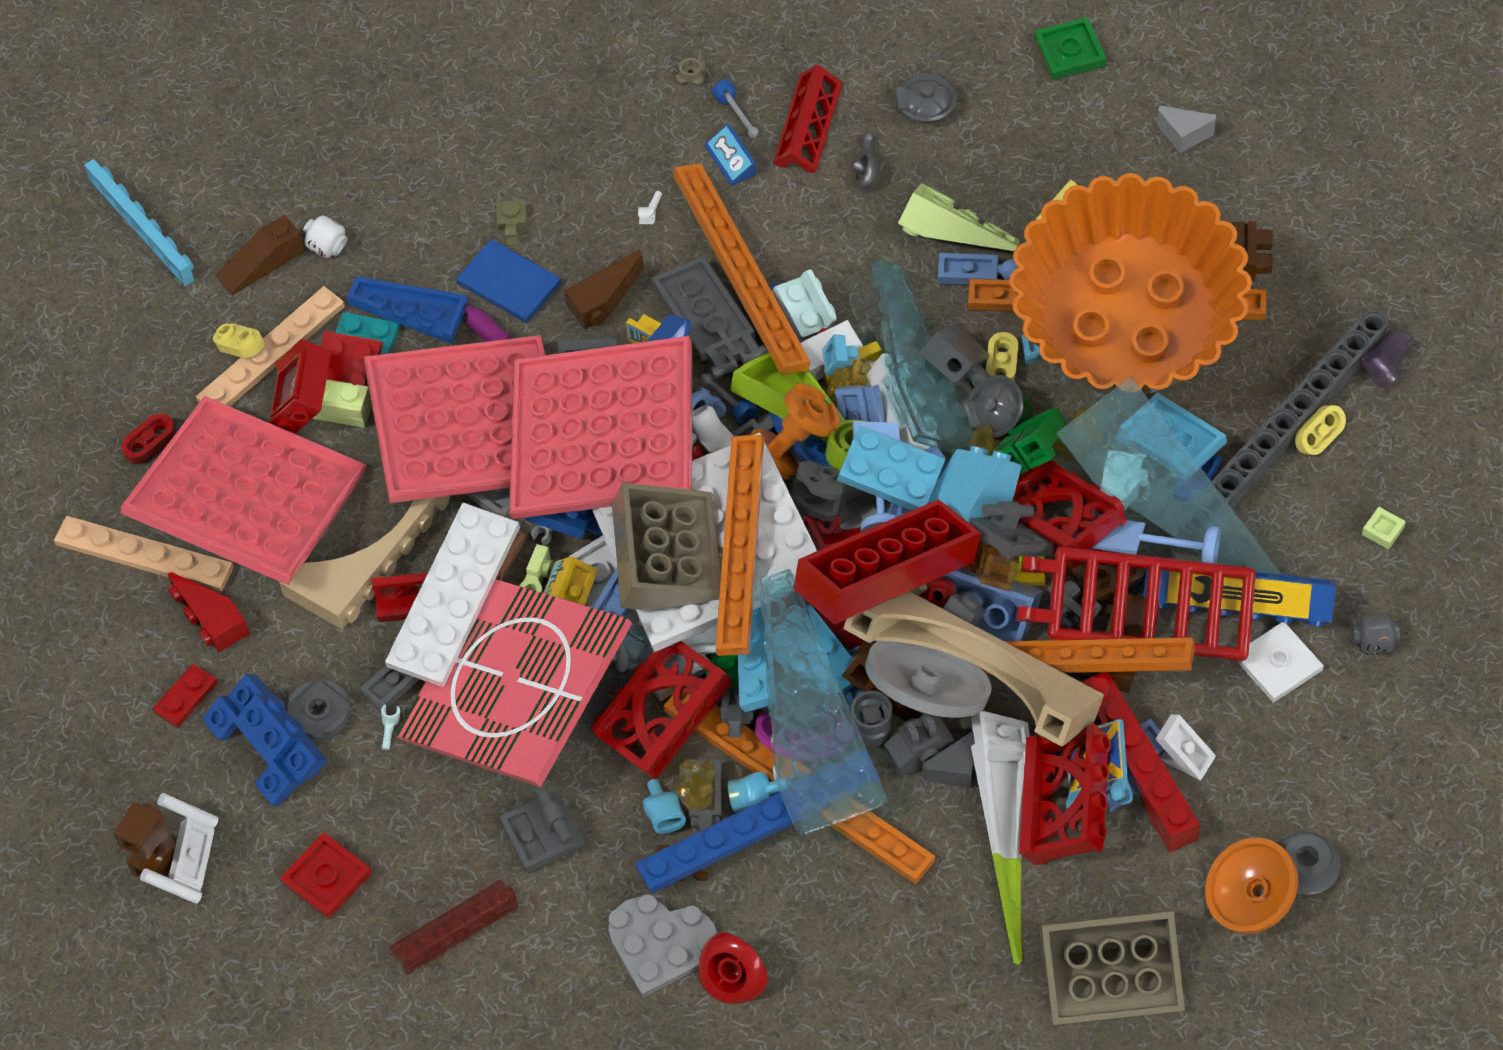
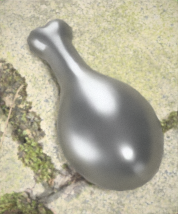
[851,131,879,189]

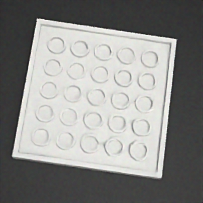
[592,433,817,652]

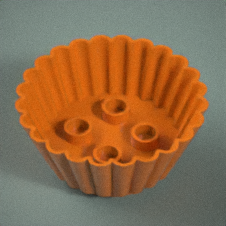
[1009,173,1252,396]

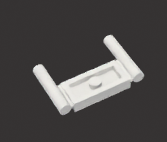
[140,793,218,904]

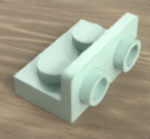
[772,269,837,342]

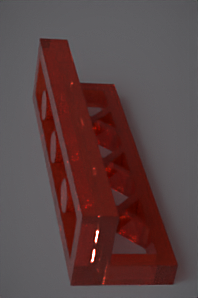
[389,879,518,975]

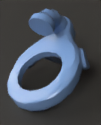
[692,387,727,418]

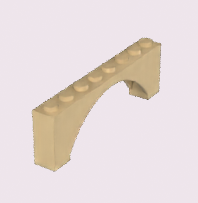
[279,496,450,629]
[843,591,1104,746]

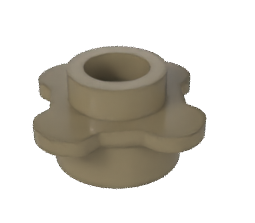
[676,58,706,85]

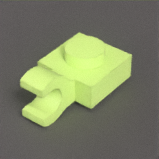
[519,544,554,593]

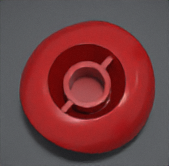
[698,932,768,1004]

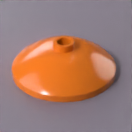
[1205,838,1298,934]

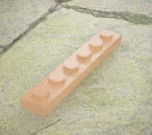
[196,286,345,406]
[54,516,234,592]

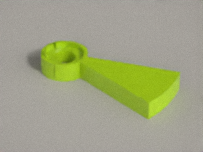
[730,353,867,472]

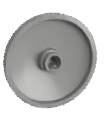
[865,641,992,718]

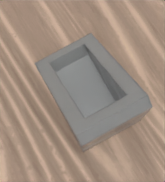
[1157,105,1216,153]

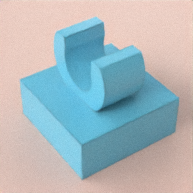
[822,334,859,376]

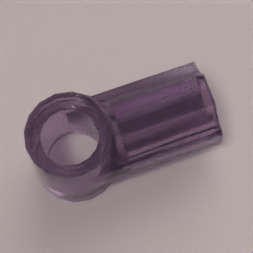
[1361,329,1412,388]

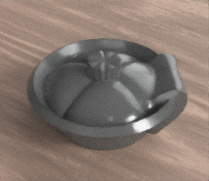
[895,74,957,123]
[962,375,1023,438]
[1277,832,1341,895]

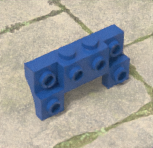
[202,674,328,806]

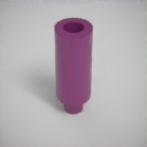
[463,306,512,342]

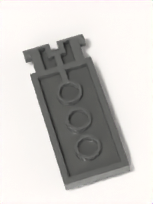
[651,256,768,379]

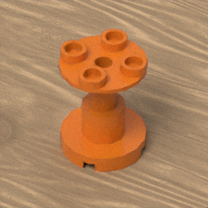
[750,383,840,480]

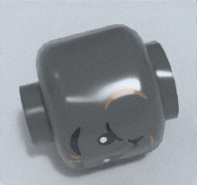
[1352,613,1400,655]

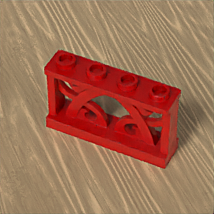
[1012,460,1127,568]
[591,641,733,779]
[1019,723,1111,865]

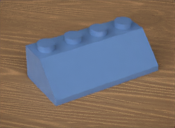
[926,564,1043,641]

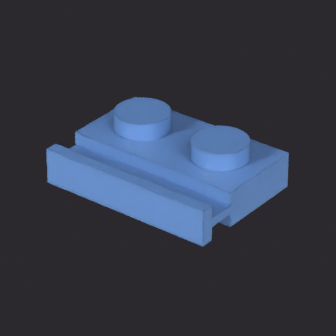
[835,385,885,422]

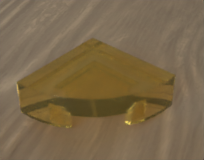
[970,424,996,456]

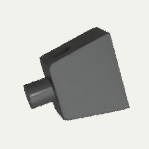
[919,322,990,386]

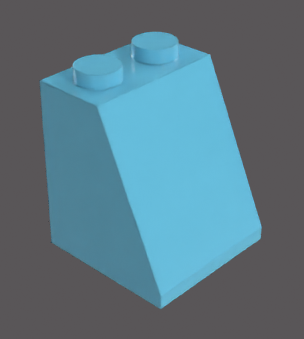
[928,446,1022,523]

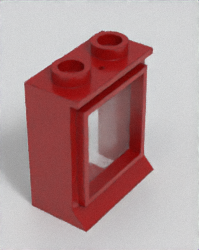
[268,339,331,434]

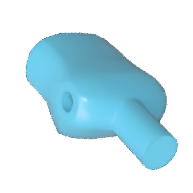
[728,772,790,813]
[643,779,686,834]

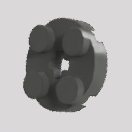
[287,680,351,742]

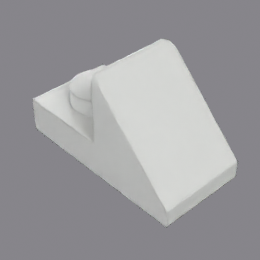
[1156,715,1216,780]

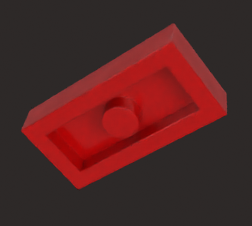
[152,663,218,729]

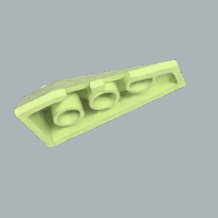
[898,183,1021,251]

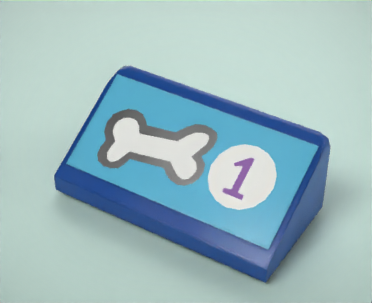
[704,124,756,186]

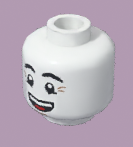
[302,215,348,258]

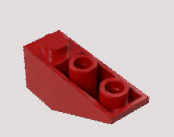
[167,572,250,653]

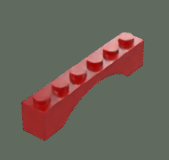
[1081,672,1200,853]

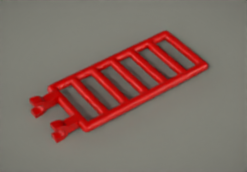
[1016,546,1256,661]

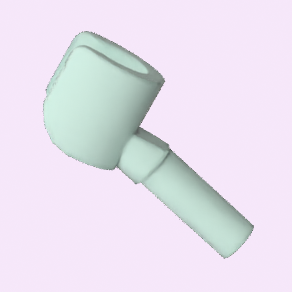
[381,704,400,750]

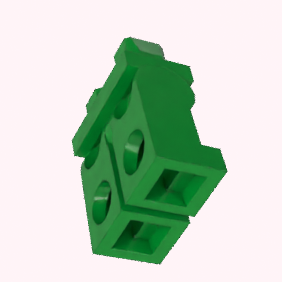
[990,407,1070,475]

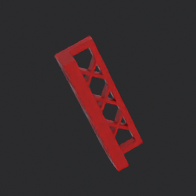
[773,64,843,173]
[372,572,498,622]

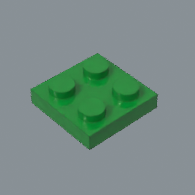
[1034,17,1107,80]

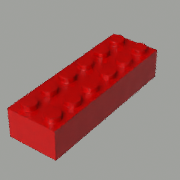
[793,499,981,624]

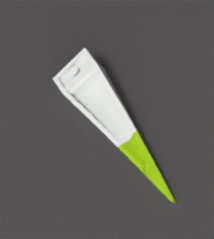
[971,711,1030,965]

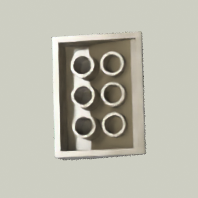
[612,483,721,611]
[1038,909,1185,1025]

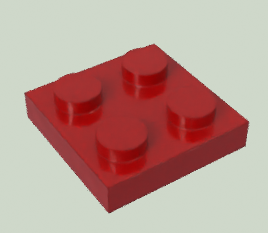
[321,331,383,387]
[280,832,372,920]

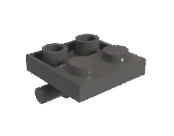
[969,501,1055,559]
[499,785,585,873]

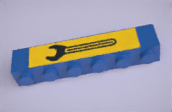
[1143,568,1336,626]

